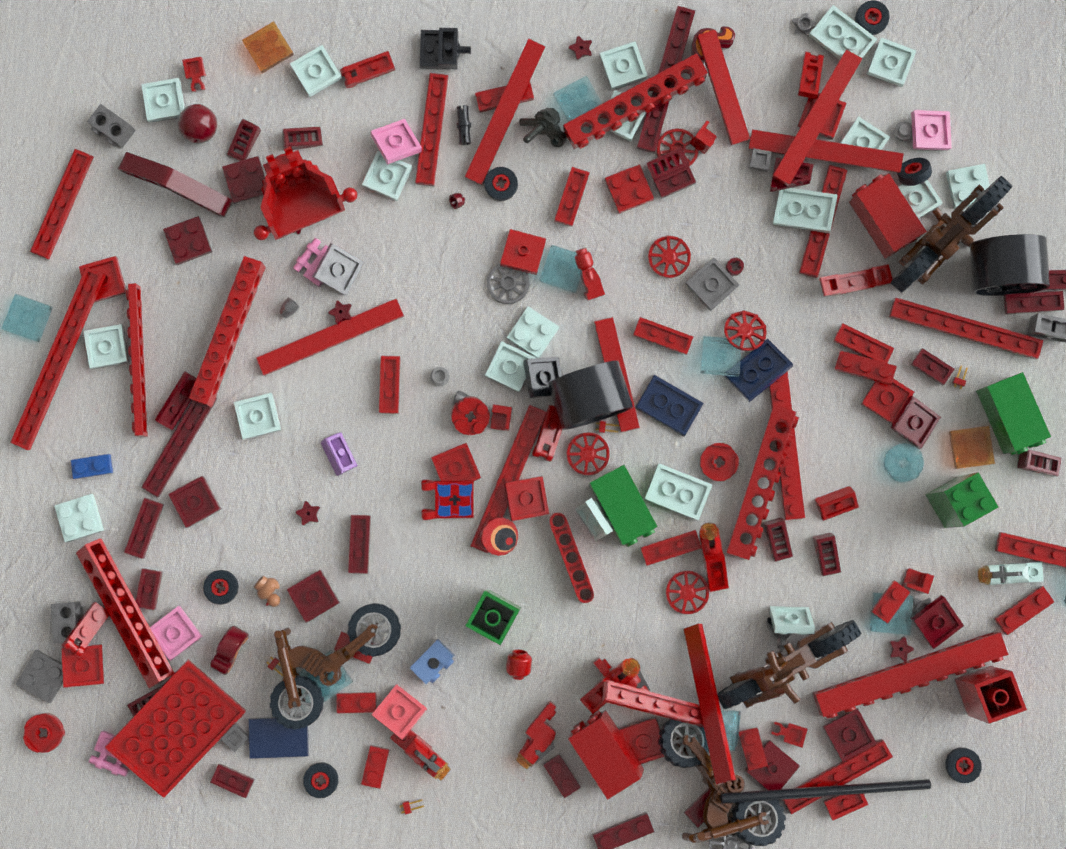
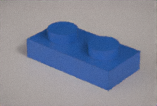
[71,454,113,479]

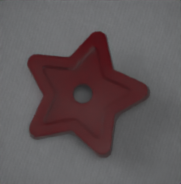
[569,36,592,60]
[328,301,352,324]
[295,501,320,526]
[890,636,914,662]

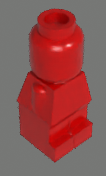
[574,248,605,300]

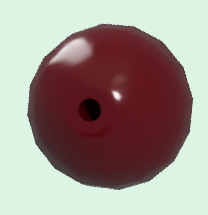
[178,104,217,144]

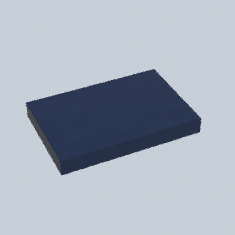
[724,338,793,403]
[635,375,704,437]
[249,716,309,759]

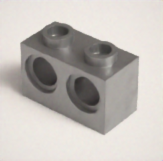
[87,104,136,148]
[1027,313,1066,343]
[51,602,83,643]

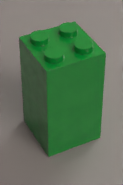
[976,372,1051,456]
[588,465,658,547]
[925,472,999,528]
[465,589,521,646]

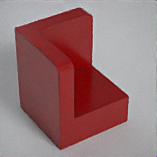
[690,120,717,154]
[490,404,512,431]
[902,568,934,594]

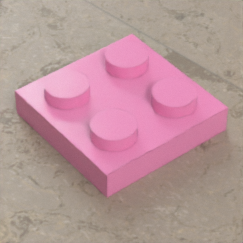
[911,110,952,150]
[371,119,422,165]
[150,606,203,661]

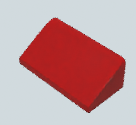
[815,486,859,521]

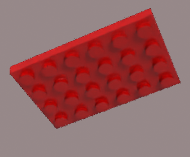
[105,659,246,798]

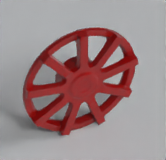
[656,128,699,168]
[648,235,691,278]
[724,310,767,351]
[567,432,610,475]
[666,571,709,614]

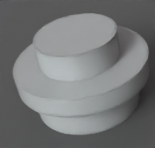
[894,121,912,141]
[430,367,449,386]

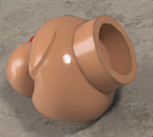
[254,575,280,607]

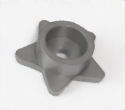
[792,13,817,36]
[910,598,931,615]

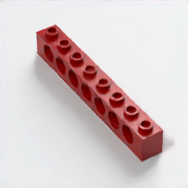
[563,53,708,149]
[189,256,266,408]
[727,405,799,560]
[76,538,174,689]

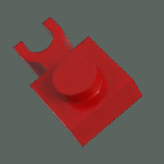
[182,56,206,92]
[771,722,808,748]

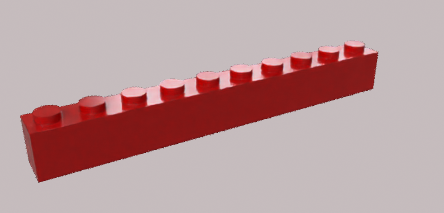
[813,631,1009,719]

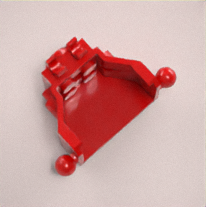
[253,146,358,240]

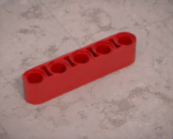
[549,512,594,603]

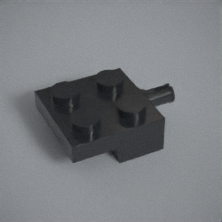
[420,27,471,70]

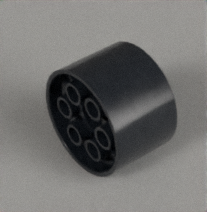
[970,234,1050,296]
[548,361,633,430]

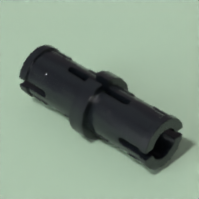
[456,105,471,145]

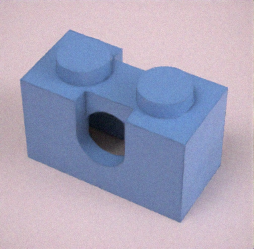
[410,639,455,684]

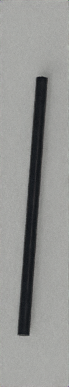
[720,779,931,804]

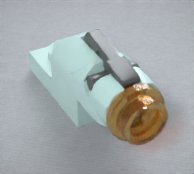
[978,562,1044,585]

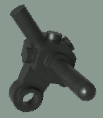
[519,108,567,147]

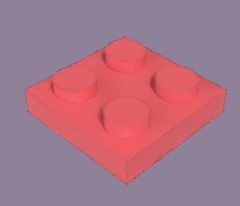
[372,684,427,740]

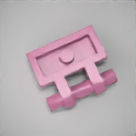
[293,238,328,287]
[89,731,128,776]

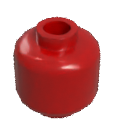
[506,649,532,680]

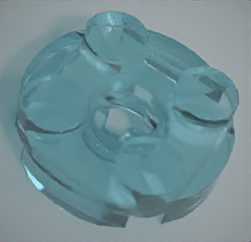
[884,443,924,482]

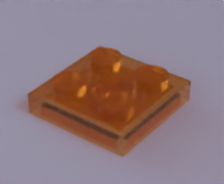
[242,21,294,73]
[949,426,995,469]

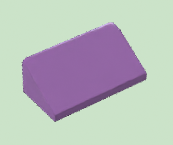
[321,432,358,476]

